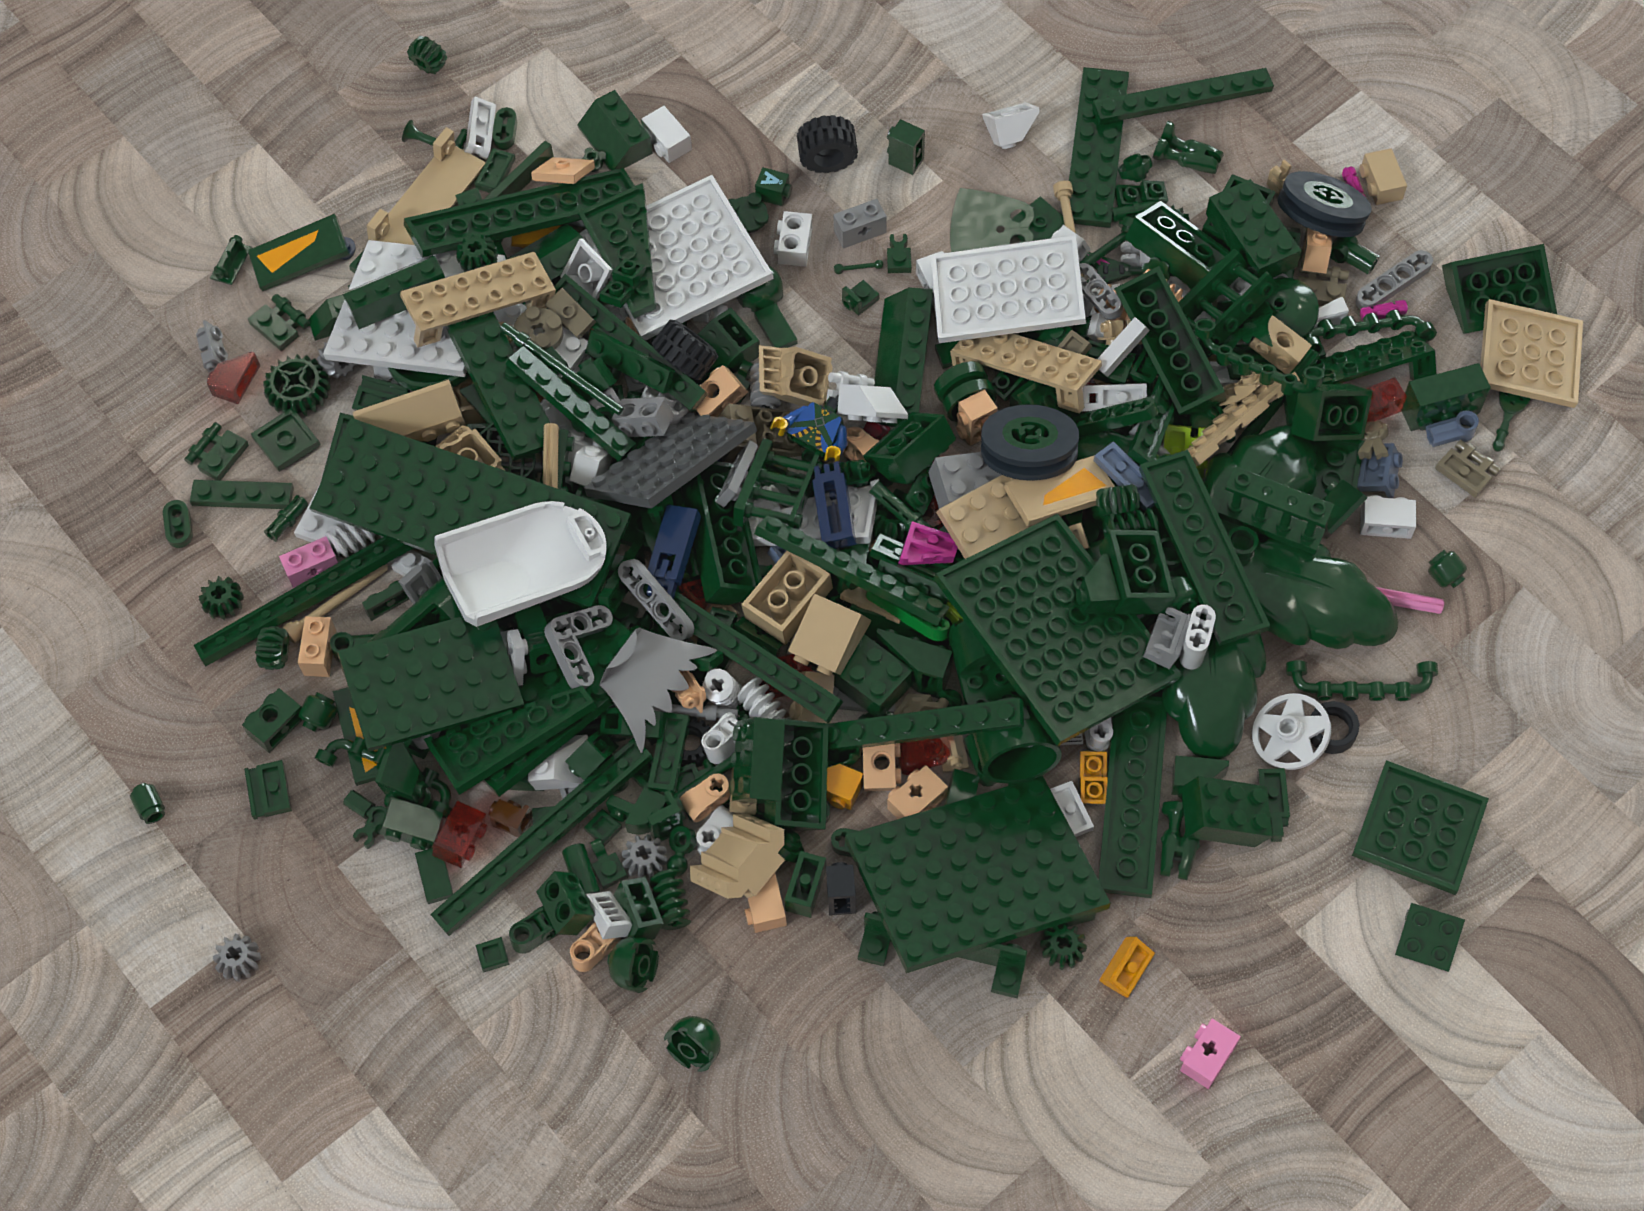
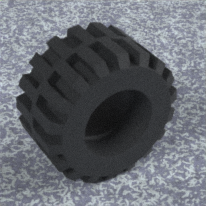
[797,115,858,173]
[652,319,719,381]

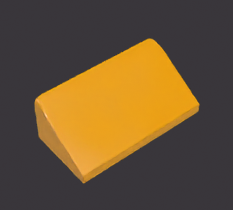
[1099,937,1155,998]

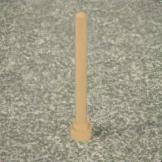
[1053,181,1084,278]
[282,564,388,644]

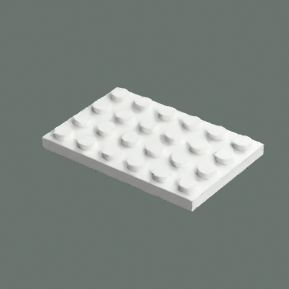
[931,235,1086,343]

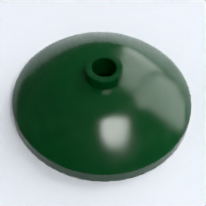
[1266,277,1319,339]

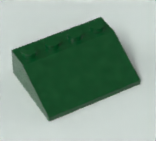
[1442,244,1557,334]

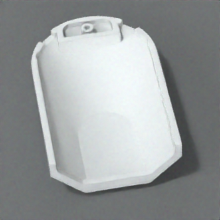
[434,501,606,627]

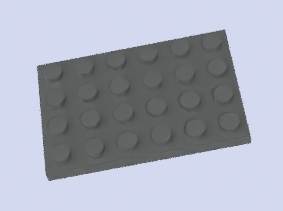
[584,412,757,508]

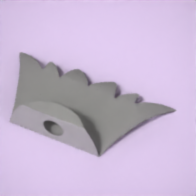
[600,628,717,753]

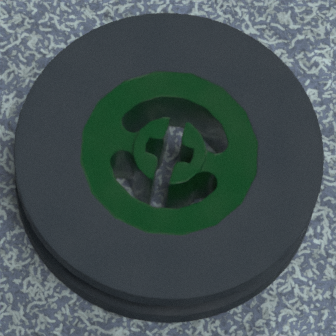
[1277,171,1372,237]
[981,405,1079,481]

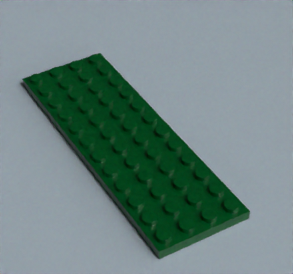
[309,418,632,608]

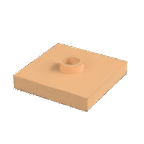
[531,157,595,184]

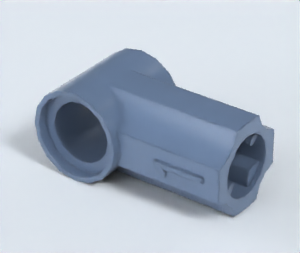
[1426,411,1479,447]

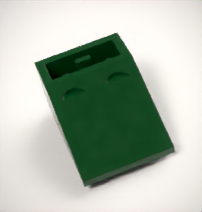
[689,308,760,385]
[876,628,952,699]

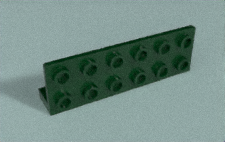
[1301,331,1437,384]
[858,911,1028,999]

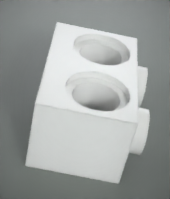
[774,211,813,267]

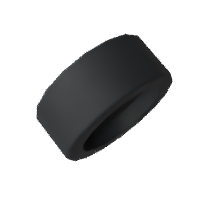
[1310,701,1360,754]

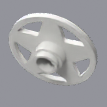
[1252,693,1331,770]

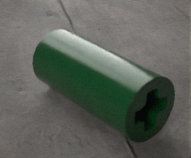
[562,843,600,894]

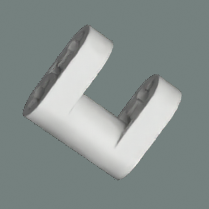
[1179,605,1216,670]

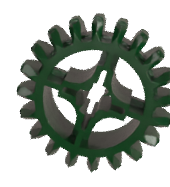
[263,354,330,416]

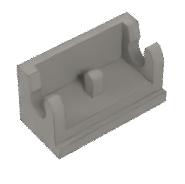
[1143,608,1191,669]

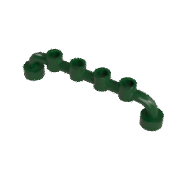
[1304,310,1437,354]
[1194,318,1324,395]
[1286,660,1438,701]
[314,737,453,819]

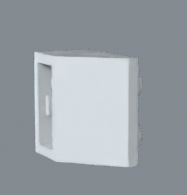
[837,384,908,423]

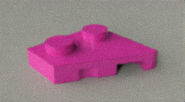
[898,522,958,565]

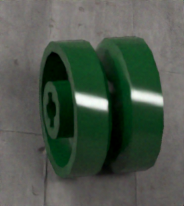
[934,361,997,422]

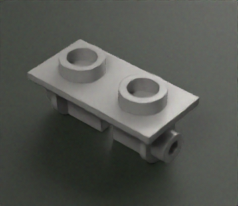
[196,320,229,372]

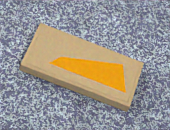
[1004,456,1115,527]

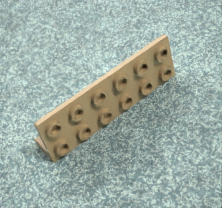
[367,127,485,245]
[400,252,556,347]
[950,334,1102,414]

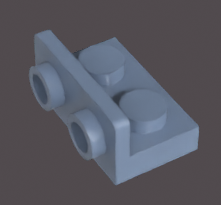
[1357,443,1403,498]

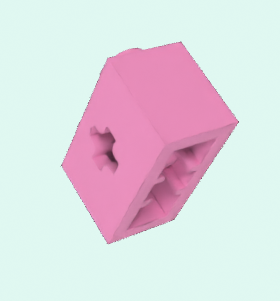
[279,536,338,588]
[1180,1018,1241,1089]

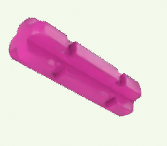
[1342,166,1366,197]
[1360,300,1408,321]

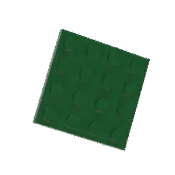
[1352,760,1489,895]

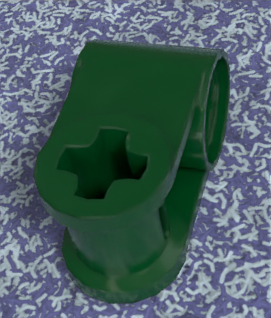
[509,906,558,954]

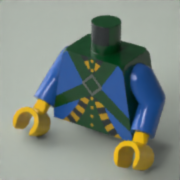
[770,396,847,462]

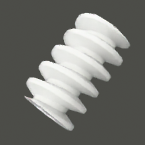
[326,523,383,558]
[702,669,742,709]
[737,677,791,720]

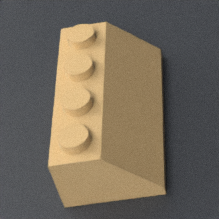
[353,380,466,442]

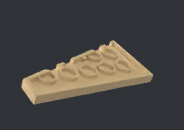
[1186,372,1300,466]

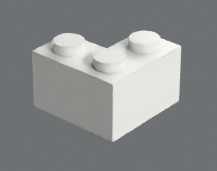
[568,430,612,486]

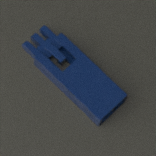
[813,461,857,549]
[647,505,701,599]

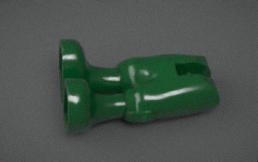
[1152,121,1224,174]
[1160,801,1201,880]

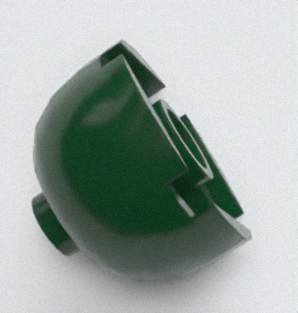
[737,266,783,312]
[607,936,659,993]
[664,1016,721,1072]

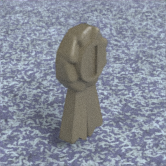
[1358,420,1389,460]

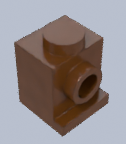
[488,799,533,837]

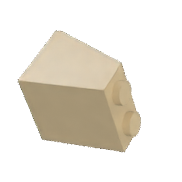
[788,593,871,676]

